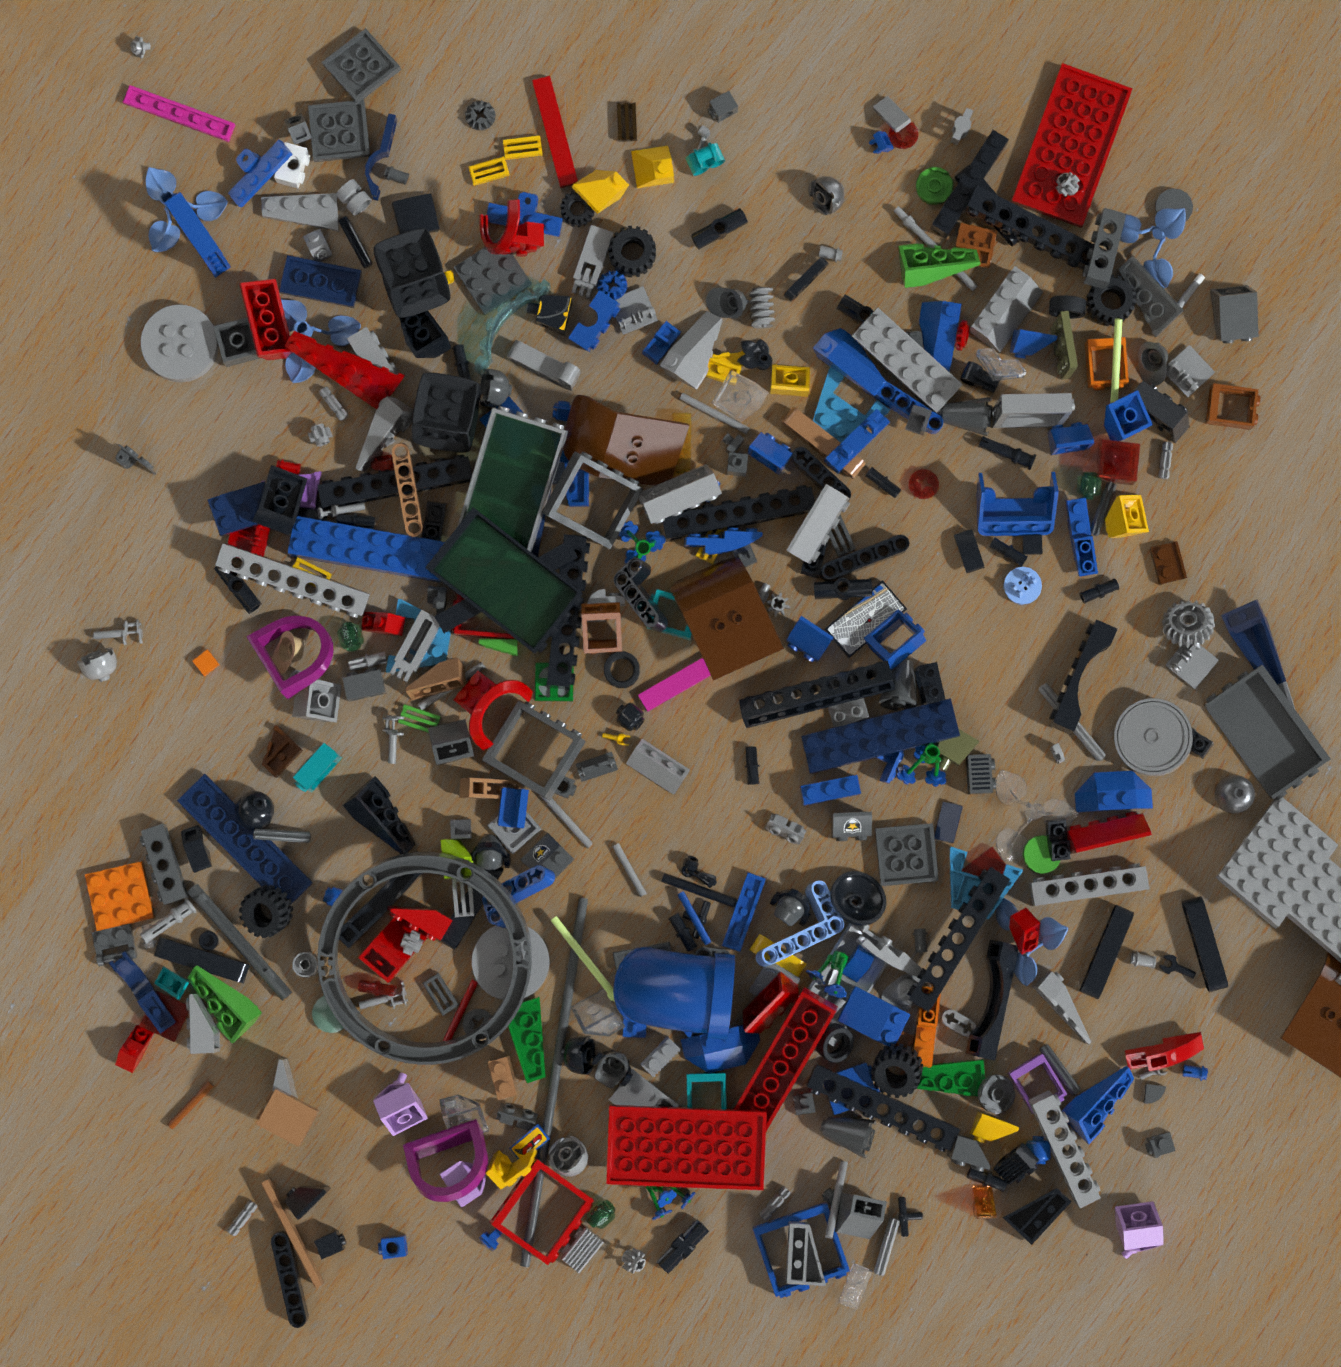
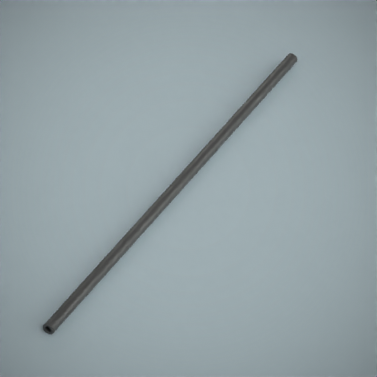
[520,898,588,1267]

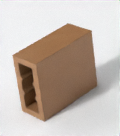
[488,1055,519,1100]
[256,1088,319,1147]

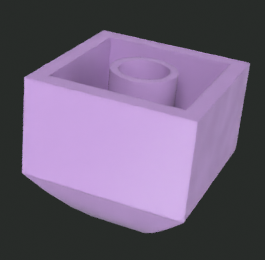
[373,1073,428,1136]
[439,1160,486,1208]
[1115,1201,1163,1259]

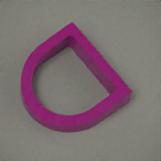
[247,616,334,699]
[403,1119,488,1202]

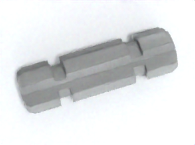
[319,387,348,421]
[1158,442,1173,479]
[759,1186,791,1221]
[227,1200,258,1236]

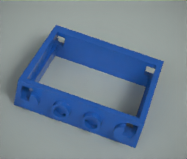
[164,192,231,278]
[752,1202,850,1298]

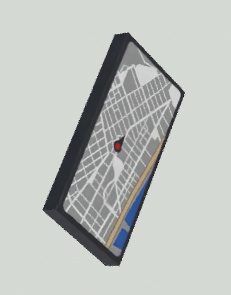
[824,580,907,658]

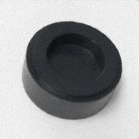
[199,931,219,951]

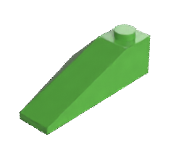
[898,244,980,288]
[187,966,262,1044]

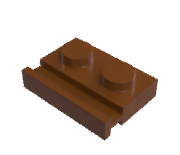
[1150,541,1187,585]

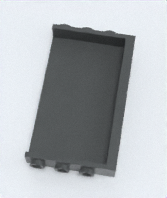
[1204,665,1331,800]

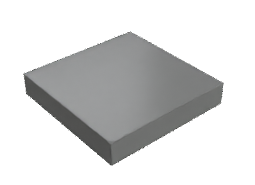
[487,812,541,854]

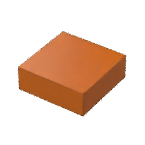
[193,649,220,676]

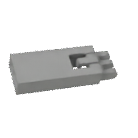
[571,225,614,298]
[390,609,440,682]

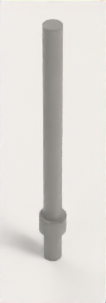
[893,206,978,291]

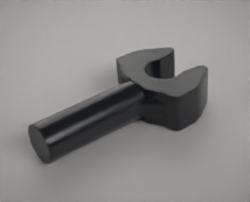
[1159,955,1196,979]

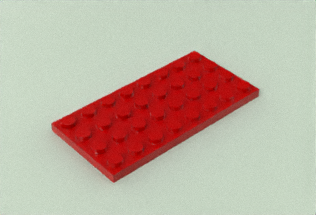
[1011,63,1133,228]
[606,1105,767,1191]

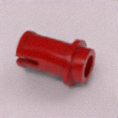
[276,459,301,475]

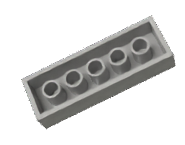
[851,307,963,413]

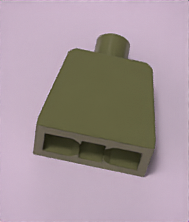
[937,729,979,771]

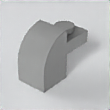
[587,589,625,622]

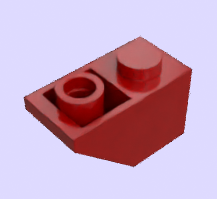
[361,612,406,636]
[1009,908,1040,954]
[115,1025,154,1073]

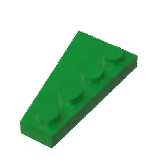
[508,997,546,1083]
[917,1059,985,1097]

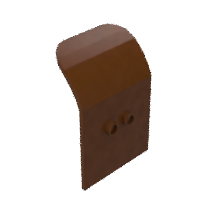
[563,395,689,486]
[670,557,784,681]
[1280,952,1341,1078]

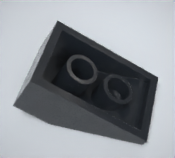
[252,465,307,535]

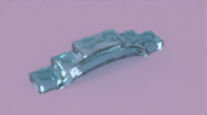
[474,279,551,376]

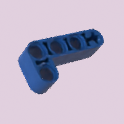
[482,865,555,928]

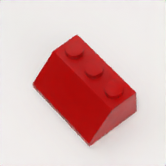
[742,972,799,1034]

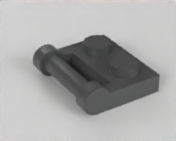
[92,924,137,967]

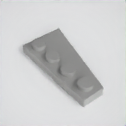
[261,193,339,232]

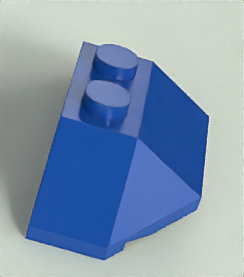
[1074,771,1153,813]
[680,1024,760,1073]

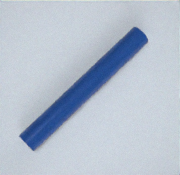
[677,891,712,945]

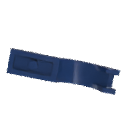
[365,113,397,201]
[109,951,177,1034]

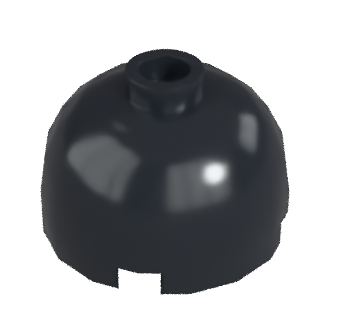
[235,791,274,830]
[561,1035,596,1075]

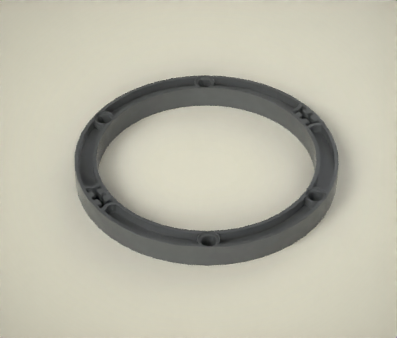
[317,852,532,1065]

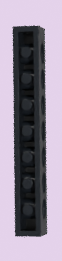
[963,185,1106,270]
[318,454,472,510]
[662,485,815,542]
[547,534,590,690]
[739,661,896,728]
[907,867,1010,1012]
[806,1063,960,1152]

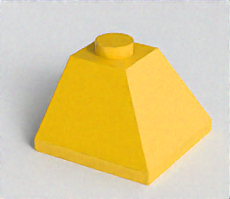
[631,146,674,188]
[572,170,629,214]
[1105,495,1149,538]
[970,1112,1019,1143]

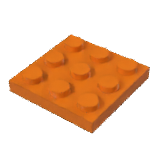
[85,861,155,931]

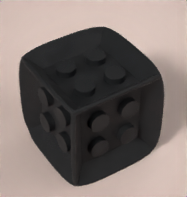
[373,228,451,318]
[411,372,481,453]

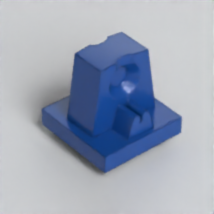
[479,1228,502,1251]

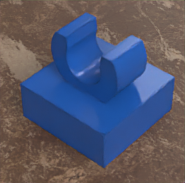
[869,131,894,154]

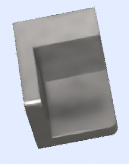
[905,405,932,435]
[450,819,472,840]

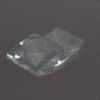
[839,1263,872,1310]

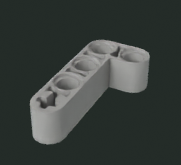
[507,340,581,391]

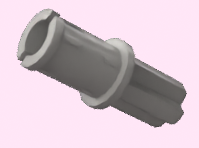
[348,651,387,671]

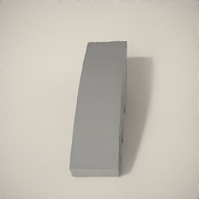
[856,935,922,976]

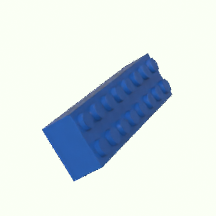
[288,516,445,583]

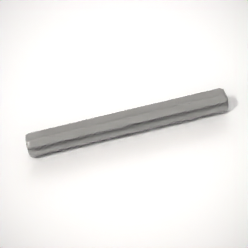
[1038,683,1106,761]

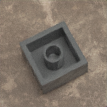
[214,317,260,367]

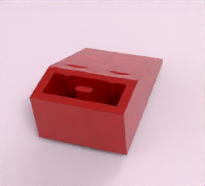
[387,906,453,941]
[358,918,427,983]

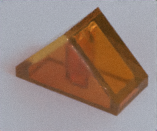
[972,1186,997,1219]

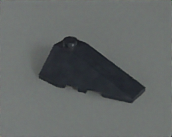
[399,311,452,358]
[342,776,415,854]

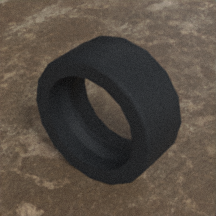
[1049,295,1086,319]
[604,651,640,688]
[816,1023,854,1063]

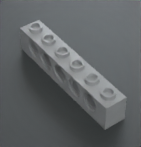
[1029,863,1149,906]
[1028,1090,1101,1208]

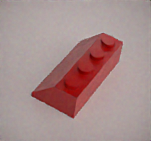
[239,279,293,360]
[1067,811,1152,854]

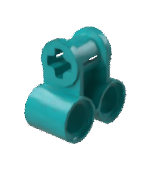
[685,142,726,176]

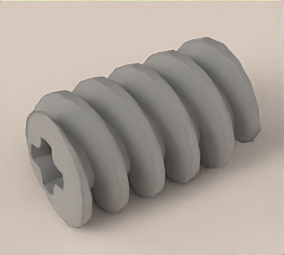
[749,287,775,329]

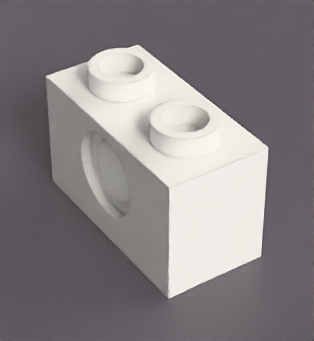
[274,142,311,189]

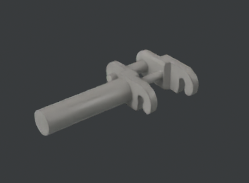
[316,502,365,520]
[94,619,143,645]
[382,715,404,764]
[359,980,408,1009]

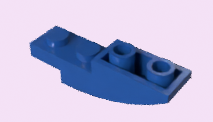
[1066,497,1098,577]
[684,528,763,555]

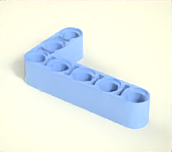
[756,880,844,967]

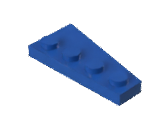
[551,433,589,507]

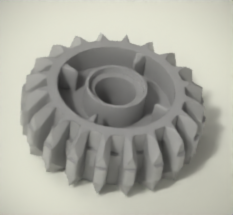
[1162,599,1215,648]

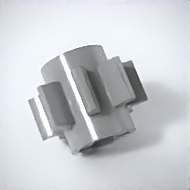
[1056,172,1080,196]
[308,424,333,447]
[766,593,790,617]
[400,930,423,956]
[622,1248,646,1274]

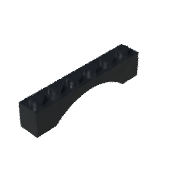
[931,130,1009,239]
[1049,619,1117,735]
[339,851,424,948]
[965,940,1019,1060]

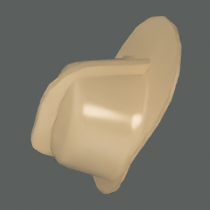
[272,631,305,674]

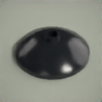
[830,871,886,926]

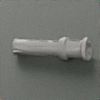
[139,898,196,944]

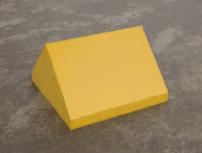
[770,364,810,397]

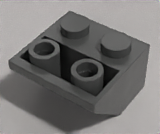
[428,719,474,765]
[947,1134,990,1172]
[835,1193,887,1239]

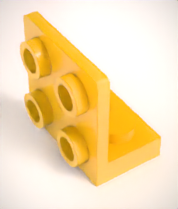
[486,1148,537,1190]

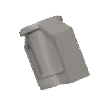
[951,108,973,145]

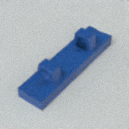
[824,409,890,474]

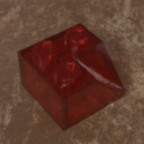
[1097,439,1140,485]

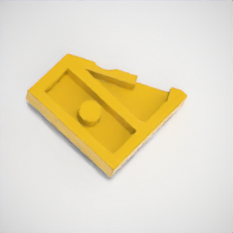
[705,350,745,386]

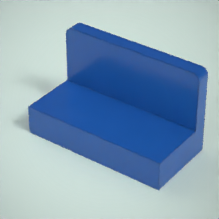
[497,787,529,829]

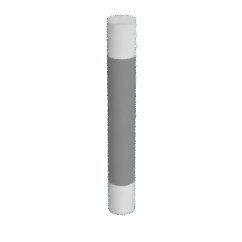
[1177,273,1205,308]

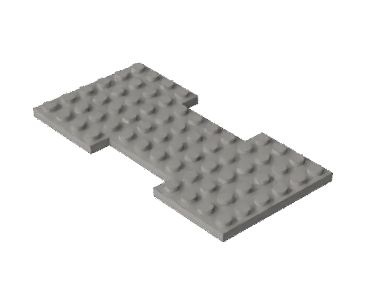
[1215,797,1341,985]

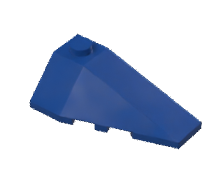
[919,301,961,373]

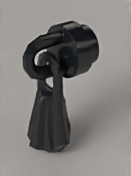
[681,856,717,888]

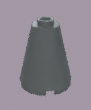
[939,397,992,436]
[879,657,917,711]
[820,1117,876,1158]

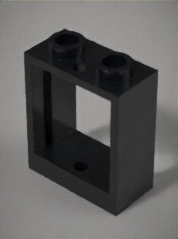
[914,662,946,705]

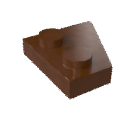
[262,725,303,778]

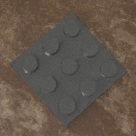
[322,28,401,104]
[308,100,370,162]
[454,237,532,315]
[875,823,939,886]

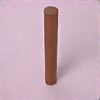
[167,1081,214,1129]

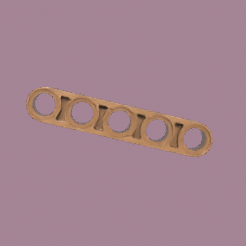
[781,407,865,479]
[392,443,423,537]

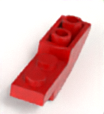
[1125,1032,1204,1071]

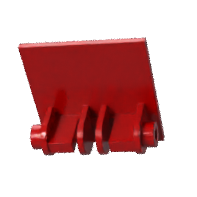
[228,524,270,559]

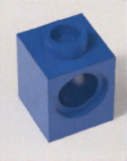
[378,1234,408,1259]

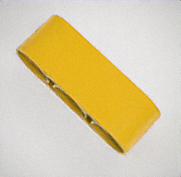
[749,934,806,977]

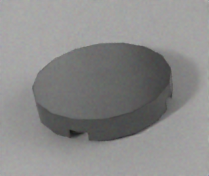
[1155,188,1193,222]
[978,1074,1015,1114]

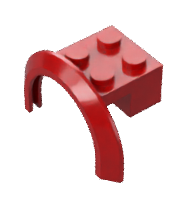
[479,199,544,257]
[453,671,533,750]

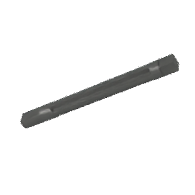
[187,884,292,1001]

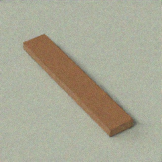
[261,1178,324,1288]

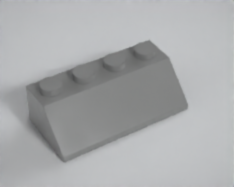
[969,266,1043,353]
[638,464,722,524]
[786,484,850,564]

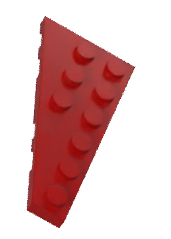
[284,331,405,410]

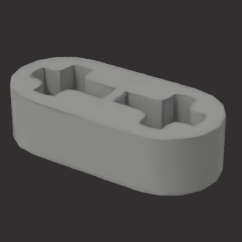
[941,1009,976,1037]

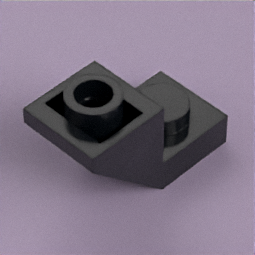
[181,825,212,873]

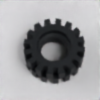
[560,191,594,227]

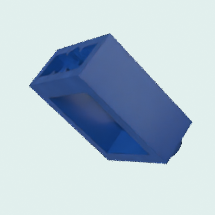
[864,609,926,670]

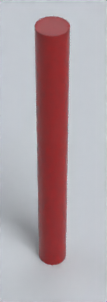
[443,979,478,1041]

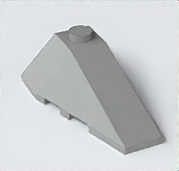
[660,311,723,390]
[356,396,413,471]
[1033,971,1091,1045]

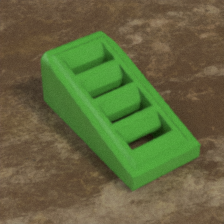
[479,639,518,656]

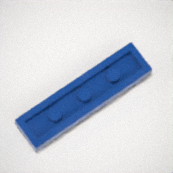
[722,873,766,952]

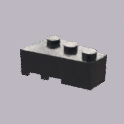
[1133,381,1190,443]
[1002,1188,1072,1245]

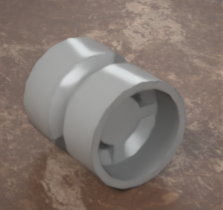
[336,179,372,216]
[292,952,318,977]

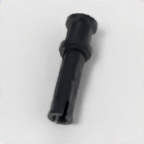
[978,436,1037,470]

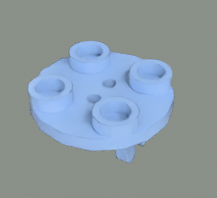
[1003,567,1042,605]

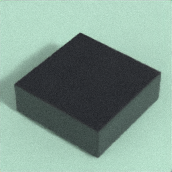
[1022,535,1043,555]

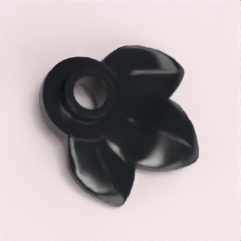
[737,339,772,370]

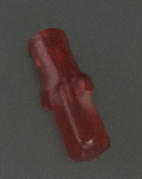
[358,980,397,996]

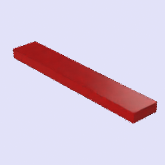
[532,76,578,188]

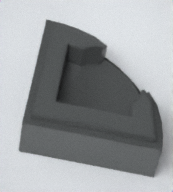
[1144,1084,1166,1104]

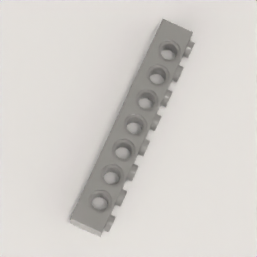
[215,543,370,618]

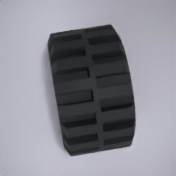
[608,226,656,278]
[1086,275,1137,326]
[239,885,293,938]
[871,1043,923,1098]

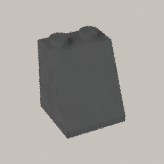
[1210,285,1259,343]

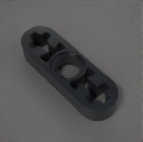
[784,257,829,302]

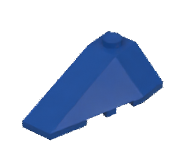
[813,328,886,396]
[1062,1066,1134,1144]

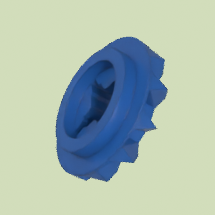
[597,270,627,300]

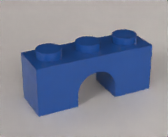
[569,290,621,352]
[799,775,861,806]

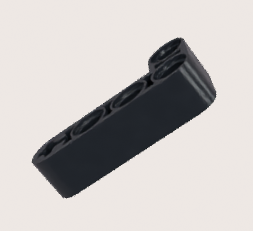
[791,447,851,502]
[614,558,668,632]

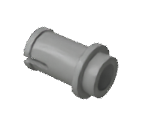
[819,245,843,263]
[1130,952,1156,969]

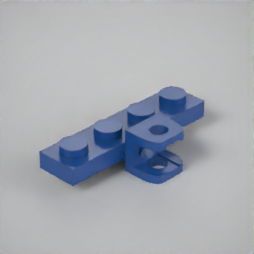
[228,139,293,208]
[487,192,563,237]

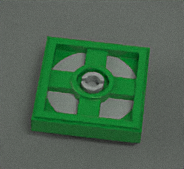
[535,663,574,702]

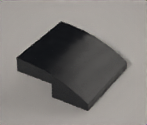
[392,194,440,234]

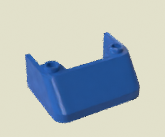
[976,472,1059,536]

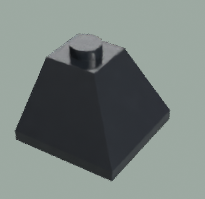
[284,1186,331,1220]

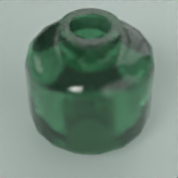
[1076,472,1102,500]
[337,622,364,652]
[587,1199,616,1229]

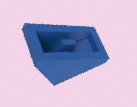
[843,944,875,982]

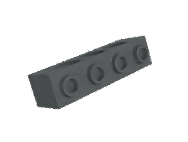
[1082,208,1126,289]
[140,824,189,905]

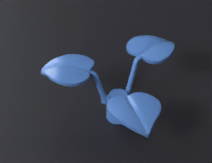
[146,167,228,252]
[1120,208,1186,288]
[281,299,361,383]
[996,898,1068,986]

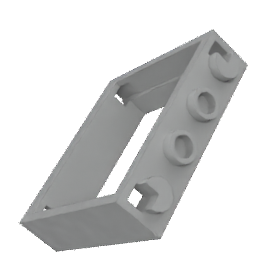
[992,393,1075,428]

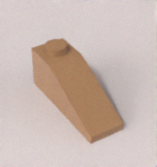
[405,658,466,700]
[459,778,522,800]

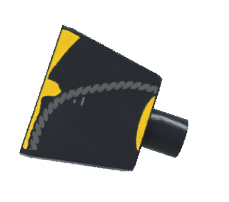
[527,295,573,336]

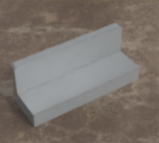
[626,739,690,794]

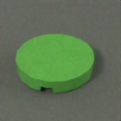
[916,167,953,205]
[1022,835,1060,874]

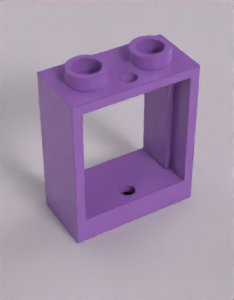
[1007,1053,1067,1114]

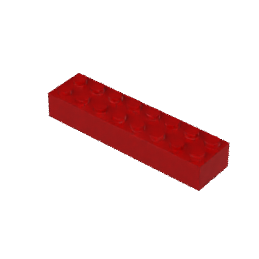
[733,987,838,1132]

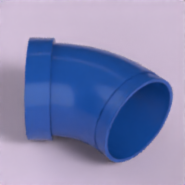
[613,947,735,1040]

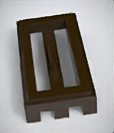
[617,102,637,142]

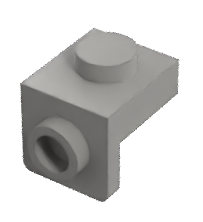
[303,229,332,262]

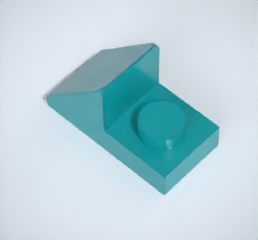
[154,966,190,1000]

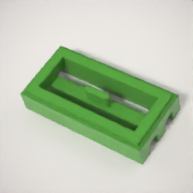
[398,704,441,733]

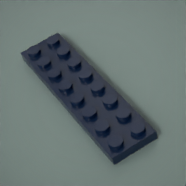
[801,698,960,774]
[177,774,313,906]

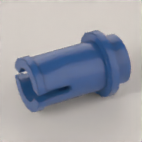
[1182,1064,1208,1081]

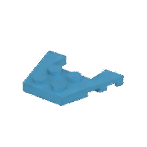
[813,367,891,443]
[386,599,452,673]
[949,847,1023,920]

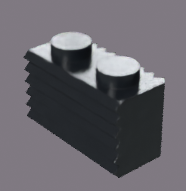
[993,1142,1039,1185]

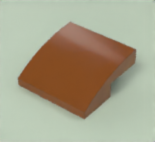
[955,223,997,268]

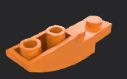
[913,986,941,1068]

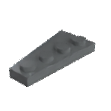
[1119,256,1184,337]

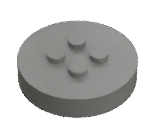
[141,305,219,382]
[1114,698,1193,776]
[472,926,550,1000]

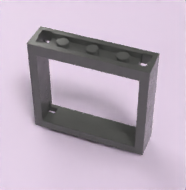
[542,451,643,549]
[482,701,586,801]

